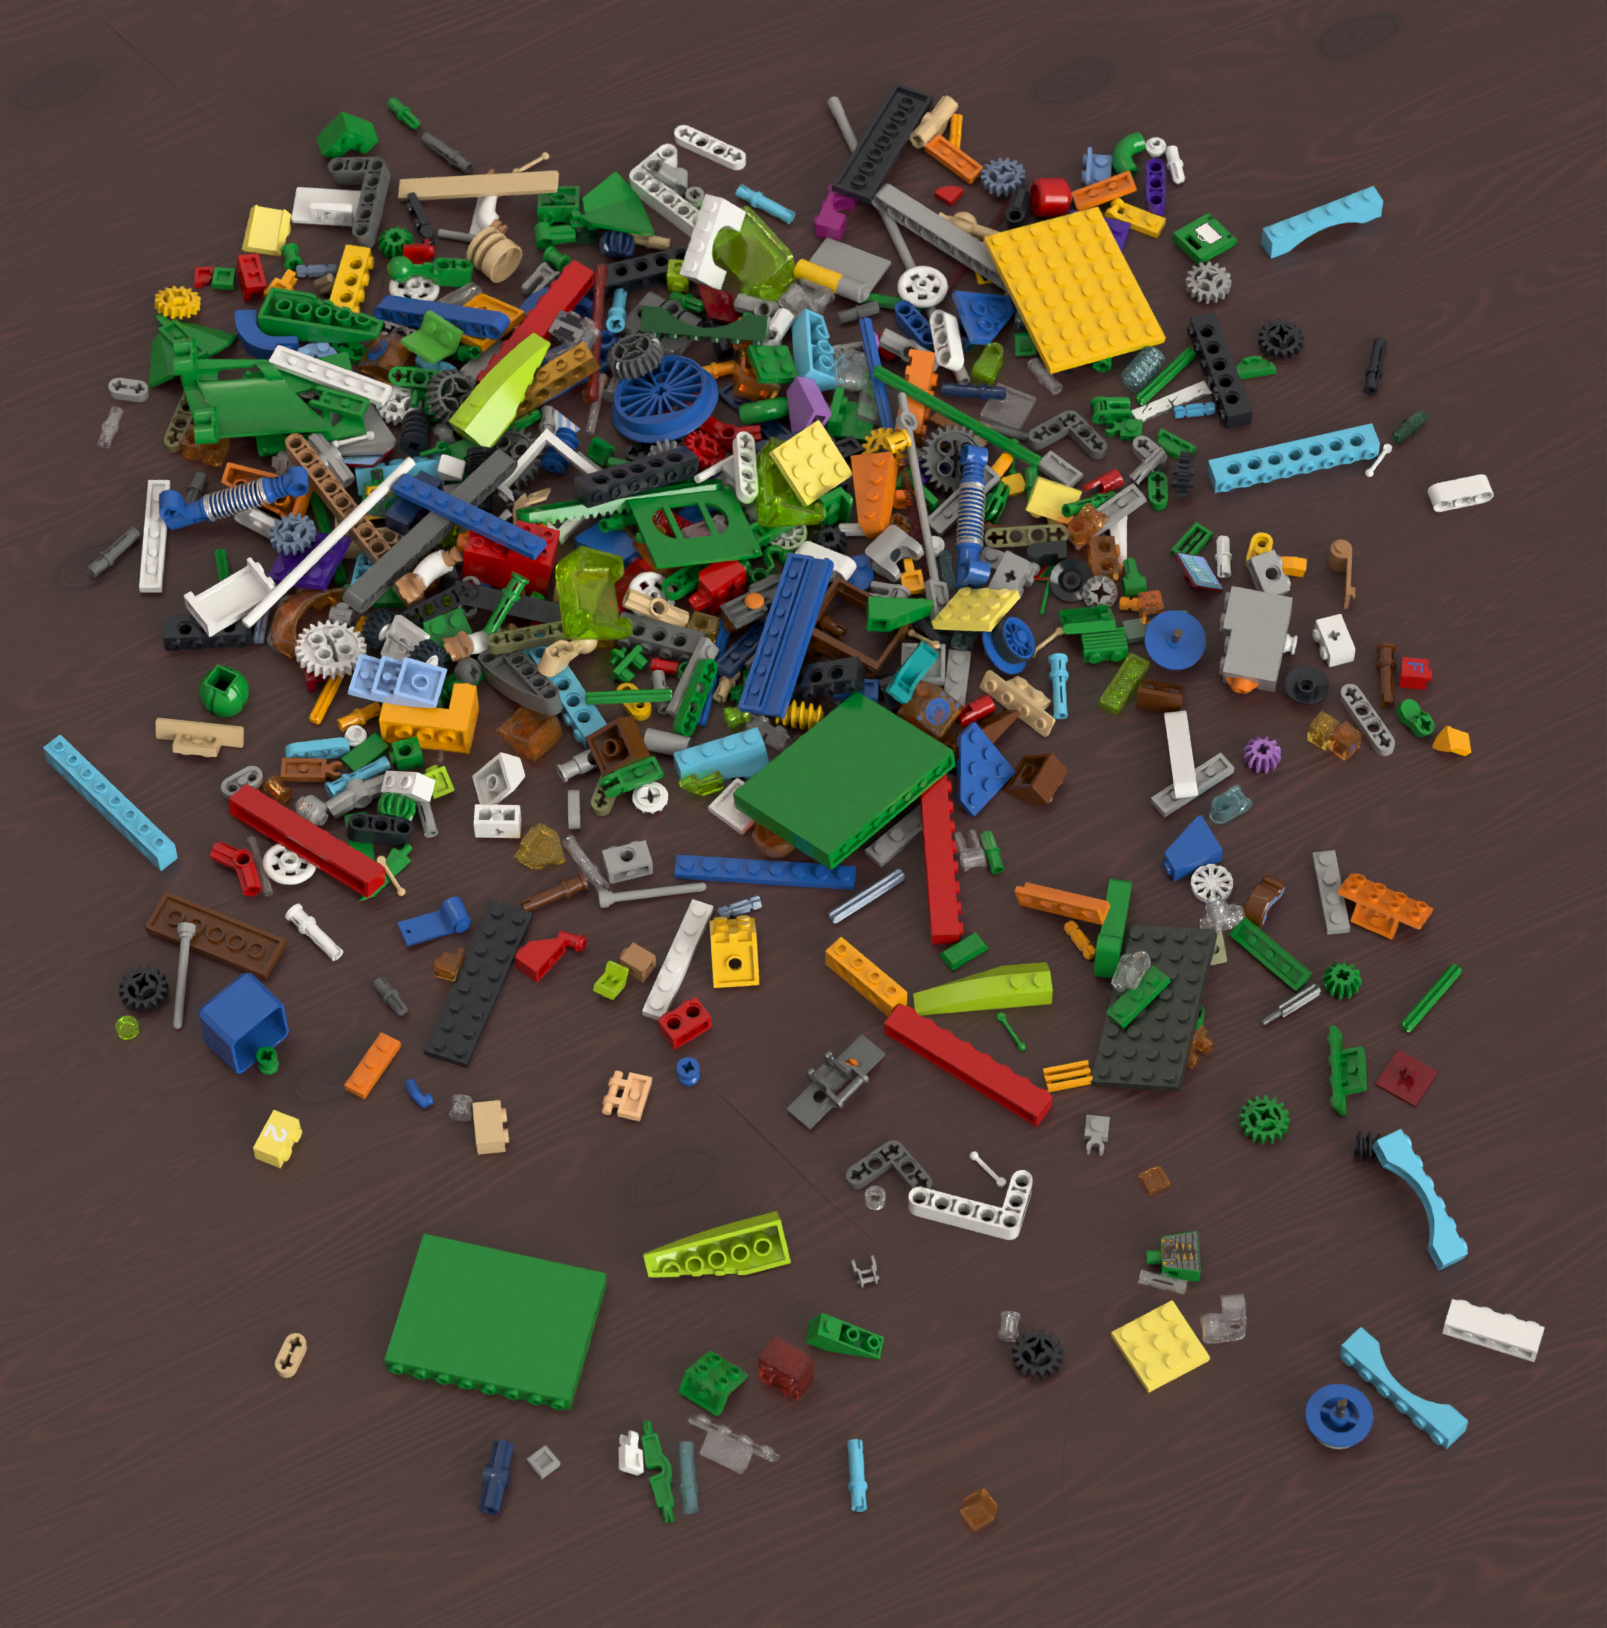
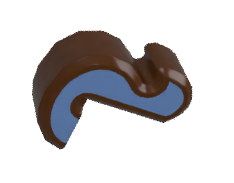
[1241,875,1285,928]

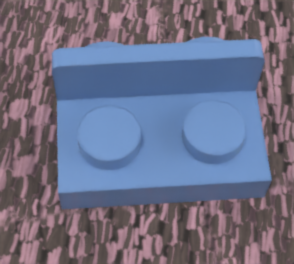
[1081,147,1112,187]

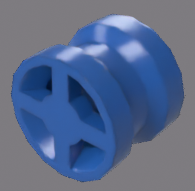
[677,1057,700,1086]

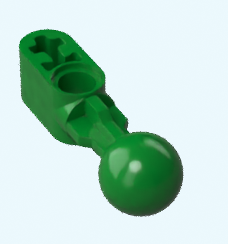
[387,256,473,287]

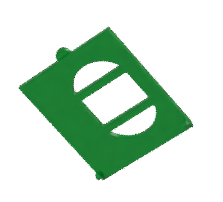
[242,351,367,457]
[627,485,762,569]

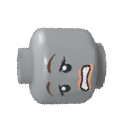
[294,795,328,826]

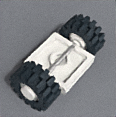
[361,607,447,668]

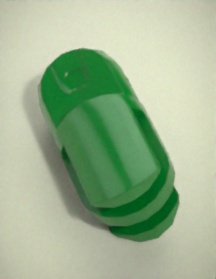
[982,481,1010,524]

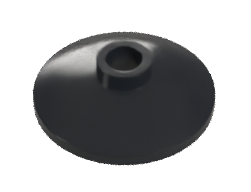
[1050,559,1093,602]
[1285,666,1329,705]

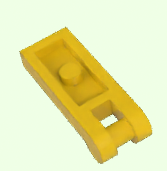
[1104,198,1166,238]

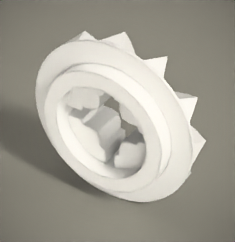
[632,782,668,814]

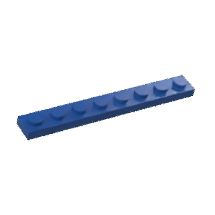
[392,473,547,560]
[674,855,856,890]

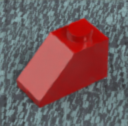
[515,938,566,982]

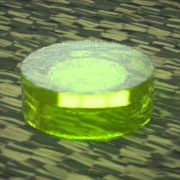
[115,1015,139,1039]

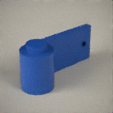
[397,897,471,946]

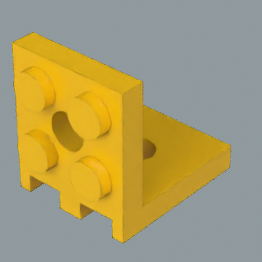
[709,915,759,988]

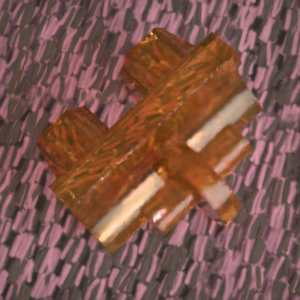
[1187,1026,1214,1069]

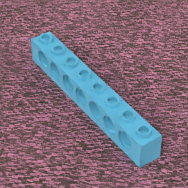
[1207,423,1380,493]
[43,735,178,871]

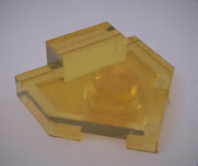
[515,823,565,869]

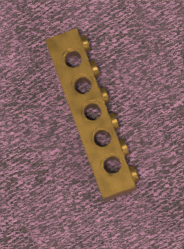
[513,341,600,422]

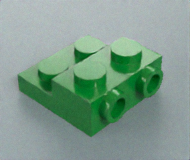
[537,186,580,224]
[420,607,473,663]

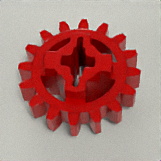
[682,431,727,471]

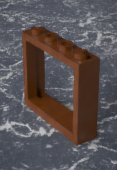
[808,577,911,679]

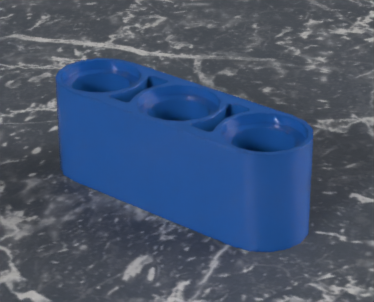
[895,301,935,353]

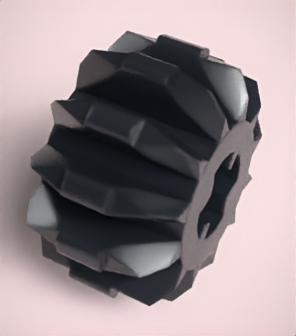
[811,525,847,555]

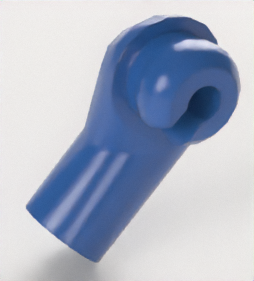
[404,1079,433,1108]

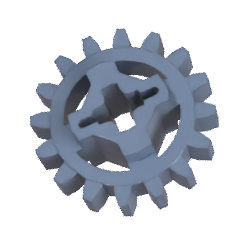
[981,158,1025,197]
[269,513,317,555]

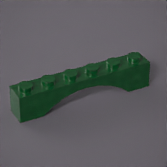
[640,306,771,346]

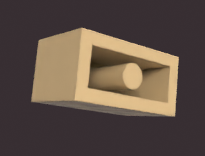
[472,1100,509,1155]

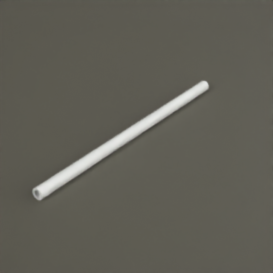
[242,457,416,628]

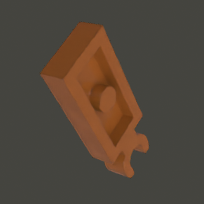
[280,758,342,782]

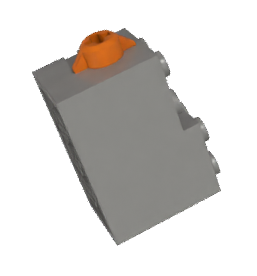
[1219,586,1293,694]

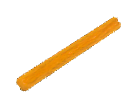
[309,616,369,725]

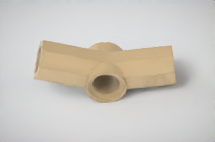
[910,96,958,149]

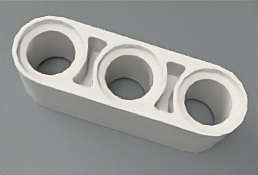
[930,310,964,371]
[1428,474,1494,512]
[794,541,857,585]

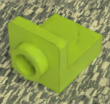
[424,765,455,800]

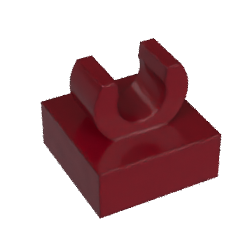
[303,667,326,693]

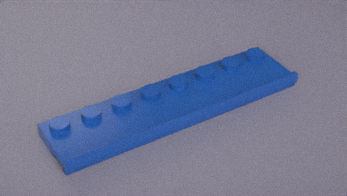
[738,553,834,719]

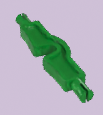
[641,1421,675,1523]

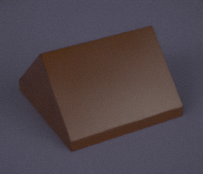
[1136,678,1186,713]

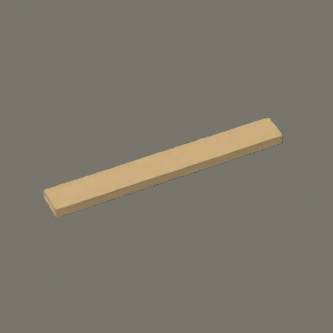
[398,171,559,201]

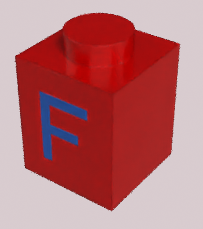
[1399,657,1432,690]

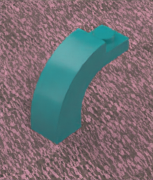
[885,640,939,705]

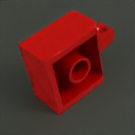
[688,560,747,616]

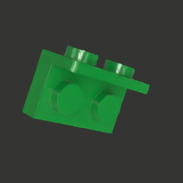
[817,487,853,527]

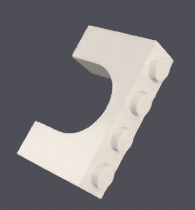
[679,194,746,290]

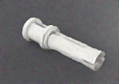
[285,904,343,961]

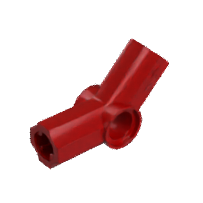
[698,415,762,452]
[210,841,262,897]

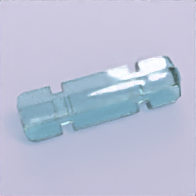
[939,549,956,589]

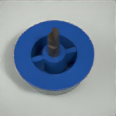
[1305,1384,1373,1449]

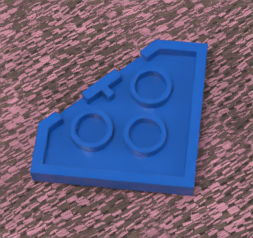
[952,291,1015,345]
[956,722,1016,817]

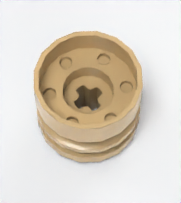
[466,227,522,283]

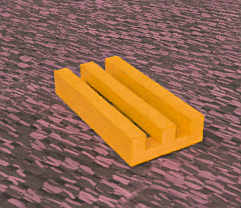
[1043,1060,1093,1092]

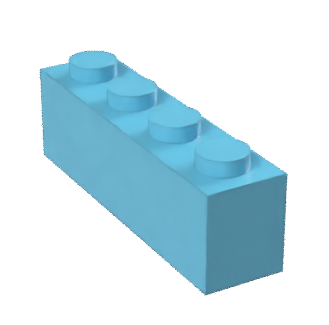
[791,309,845,392]
[355,453,444,495]
[673,727,769,785]

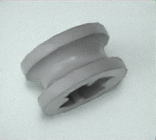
[685,187,704,208]

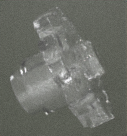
[1199,895,1245,934]

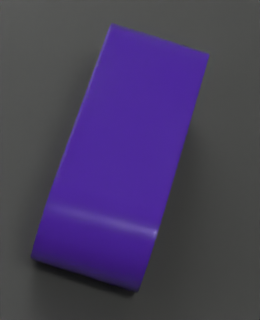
[1145,158,1165,217]

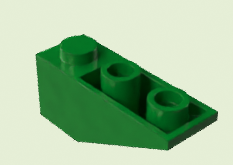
[866,596,934,632]
[805,1313,884,1359]

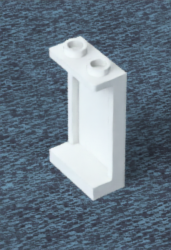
[184,557,276,637]

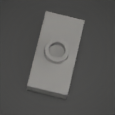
[1037,450,1083,488]

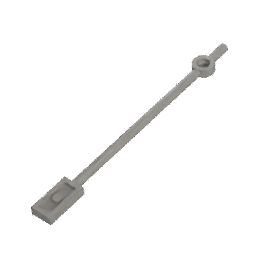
[896,393,950,622]

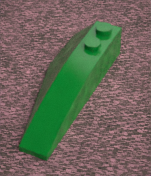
[257,287,384,343]

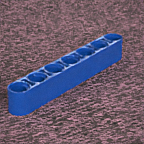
[374,295,510,340]

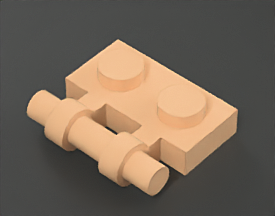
[602,1071,652,1121]

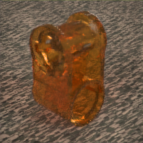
[1068,503,1108,546]

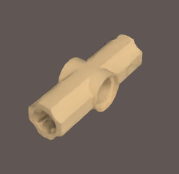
[622,588,689,628]

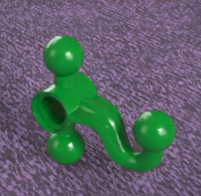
[738,545,794,590]

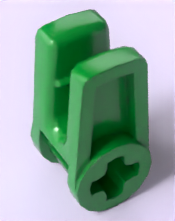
[1090,396,1132,425]

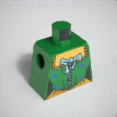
[362,469,398,520]

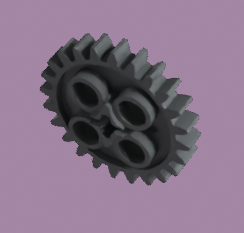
[919,424,989,495]
[475,426,543,490]

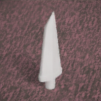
[1109,516,1127,570]

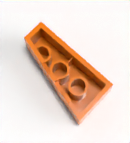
[895,349,938,446]
[851,452,899,538]
[221,462,313,518]

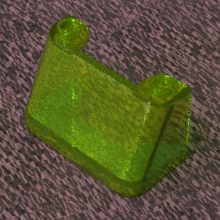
[712,205,794,299]
[755,437,826,528]
[556,546,633,640]

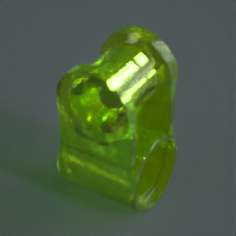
[971,343,1004,385]

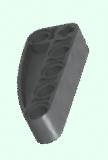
[478,641,563,716]

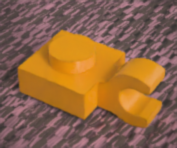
[264,269,297,297]
[900,558,926,595]

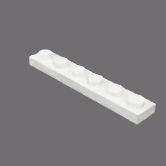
[269,345,393,407]
[139,480,171,592]
[642,899,714,1020]

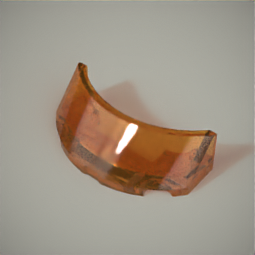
[271,588,345,659]

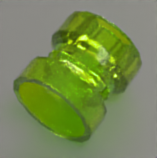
[722,703,751,729]

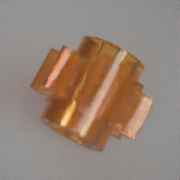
[889,512,911,534]

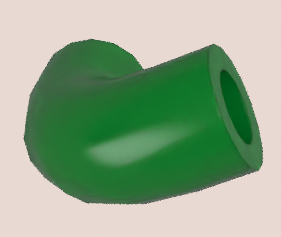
[1112,131,1146,178]
[739,397,790,425]

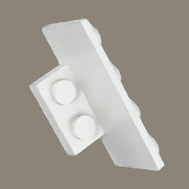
[292,187,361,226]

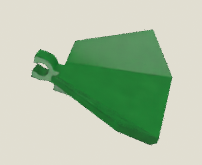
[569,172,654,237]
[149,313,238,389]

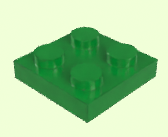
[746,345,799,384]

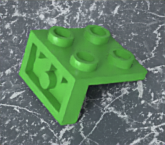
[400,310,463,364]

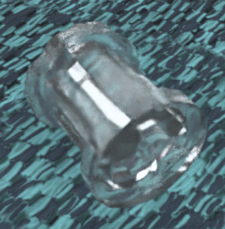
[998,1311,1021,1342]

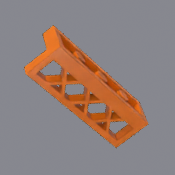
[1014,882,1110,925]

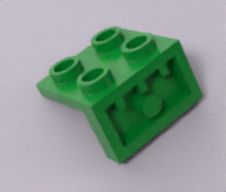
[827,387,878,442]
[678,1351,748,1416]

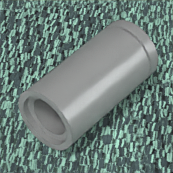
[644,728,692,756]

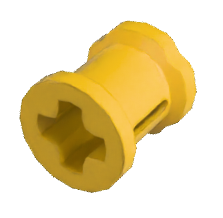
[884,428,912,454]

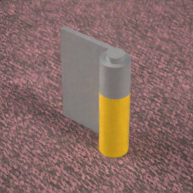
[794,237,891,303]

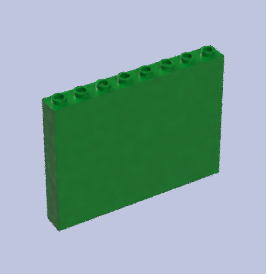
[733,691,955,870]
[385,1234,607,1410]

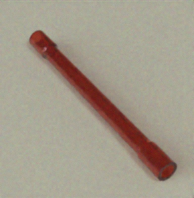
[586,264,608,402]

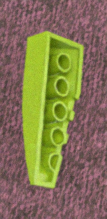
[449,333,550,448]
[913,962,1053,1015]
[643,1211,791,1277]

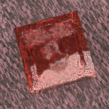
[758,1335,814,1400]

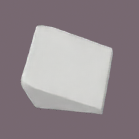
[438,455,466,481]

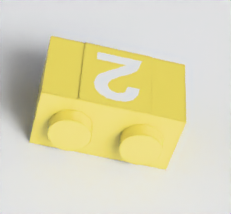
[253,1110,302,1168]

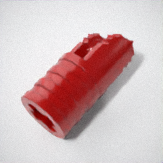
[1082,469,1124,498]
[952,694,996,728]

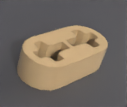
[275,1333,307,1378]

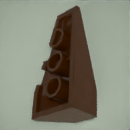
[936,710,1020,770]

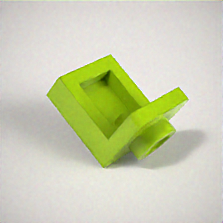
[667,259,689,293]
[593,961,629,1000]

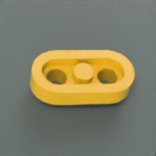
[1246,532,1273,568]
[616,683,651,721]

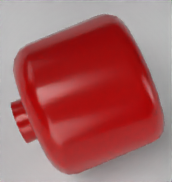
[1030,177,1072,218]

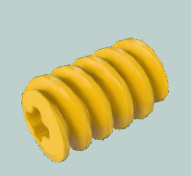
[776,700,824,730]

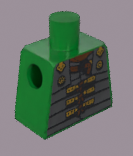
[1146,1231,1201,1282]

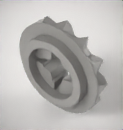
[1082,575,1117,607]

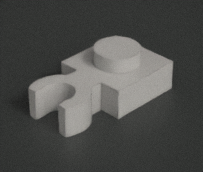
[1084,1115,1110,1156]

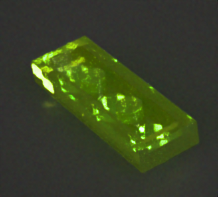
[1098,652,1150,715]

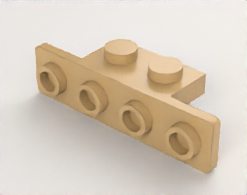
[980,670,1055,737]
[156,718,244,757]

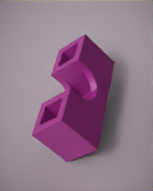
[813,177,858,242]

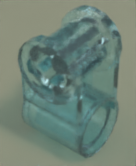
[1209,785,1253,824]

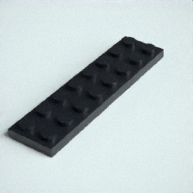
[832,83,933,204]
[424,900,533,1068]

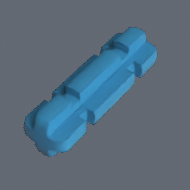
[1173,402,1216,418]

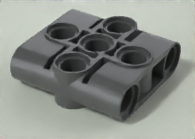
[618,291,704,356]

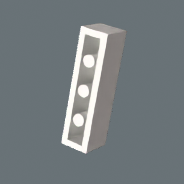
[1442,1299,1545,1362]

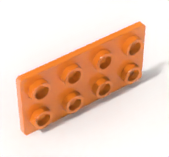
[1337,873,1433,940]

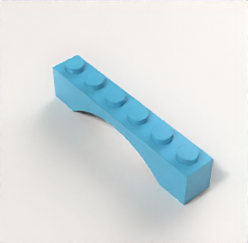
[1261,186,1383,259]
[1372,1129,1468,1271]
[1340,1327,1468,1449]

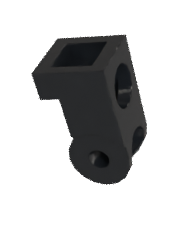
[1027,540,1068,568]

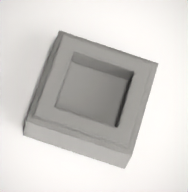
[526,1445,561,1480]

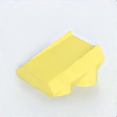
[242,205,291,257]
[1025,477,1082,525]

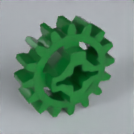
[1239,1095,1290,1145]

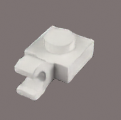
[619,1430,644,1476]

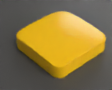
[1001,473,1026,497]

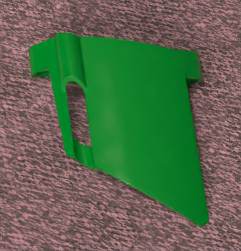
[173,338,332,445]

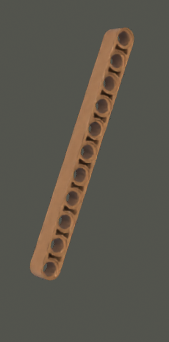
[285,434,425,609]

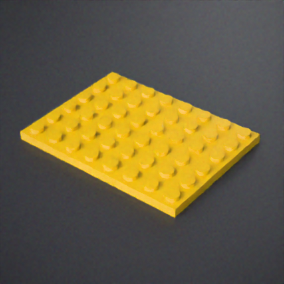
[983,207,1166,374]

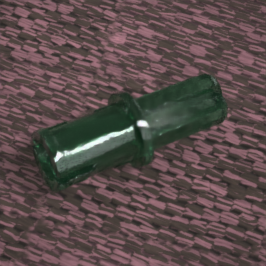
[1391,410,1428,444]

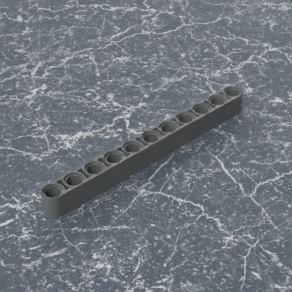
[343,449,518,614]

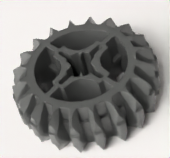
[606,331,664,380]
[424,369,477,426]

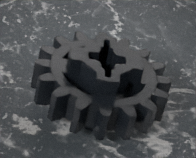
[1258,318,1304,361]
[1172,451,1196,498]
[118,965,169,1013]
[1012,1329,1063,1380]

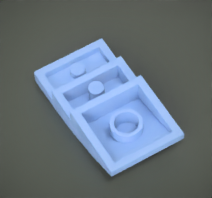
[348,653,447,708]

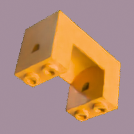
[379,683,479,754]

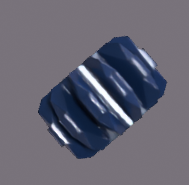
[599,230,635,259]

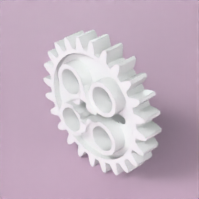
[295,620,366,679]

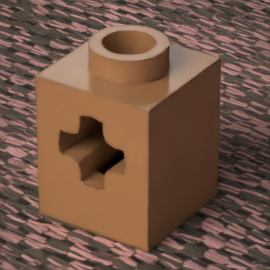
[619,942,656,983]

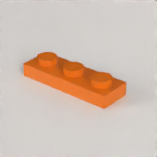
[925,134,984,184]
[1071,171,1137,212]
[344,1032,401,1099]

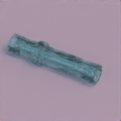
[678,1441,699,1514]

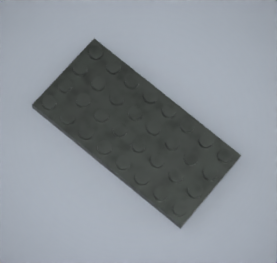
[1091,925,1218,1092]

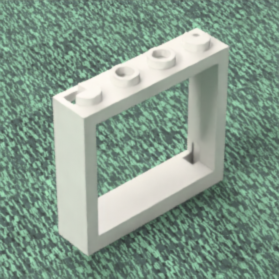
[497,429,598,544]

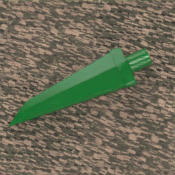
[359,843,412,902]

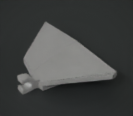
[320,403,397,456]

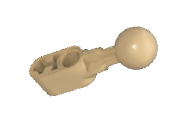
[537,626,598,677]

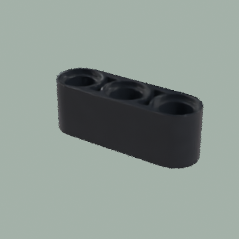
[346,813,414,847]

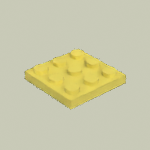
[769,420,853,507]
[932,587,1020,632]
[1111,1300,1210,1393]

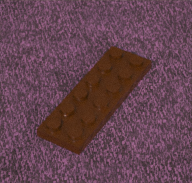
[145,891,287,980]

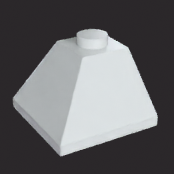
[472,752,525,805]

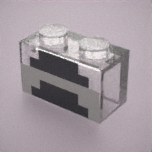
[548,310,601,350]

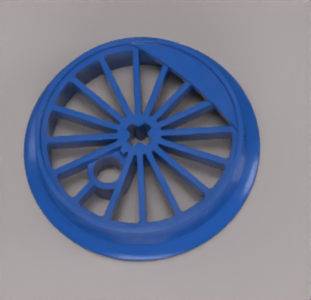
[612,355,718,443]

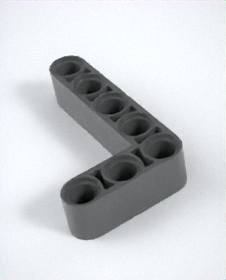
[328,157,390,248]

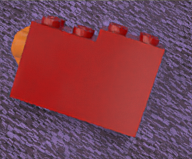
[456,520,560,599]

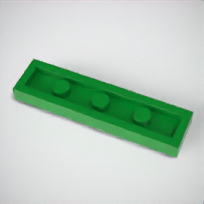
[1229,917,1312,991]

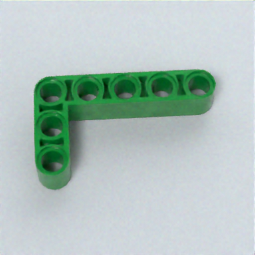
[1094,878,1132,979]

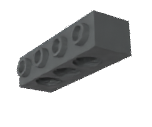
[614,611,705,663]

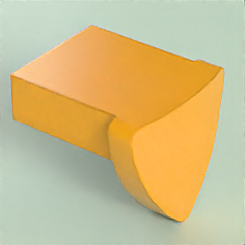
[1432,726,1471,756]

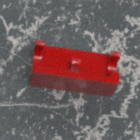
[236,254,267,302]

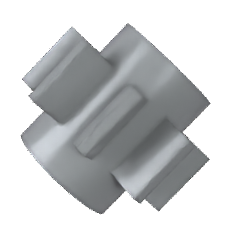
[271,451,295,475]
[329,602,354,626]

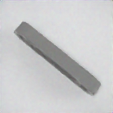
[1340,684,1395,756]

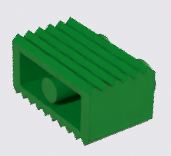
[1080,626,1128,664]

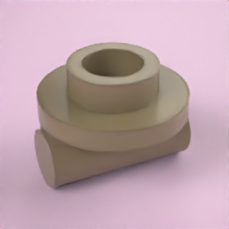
[314,274,336,294]

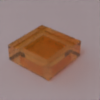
[1139,1165,1171,1196]

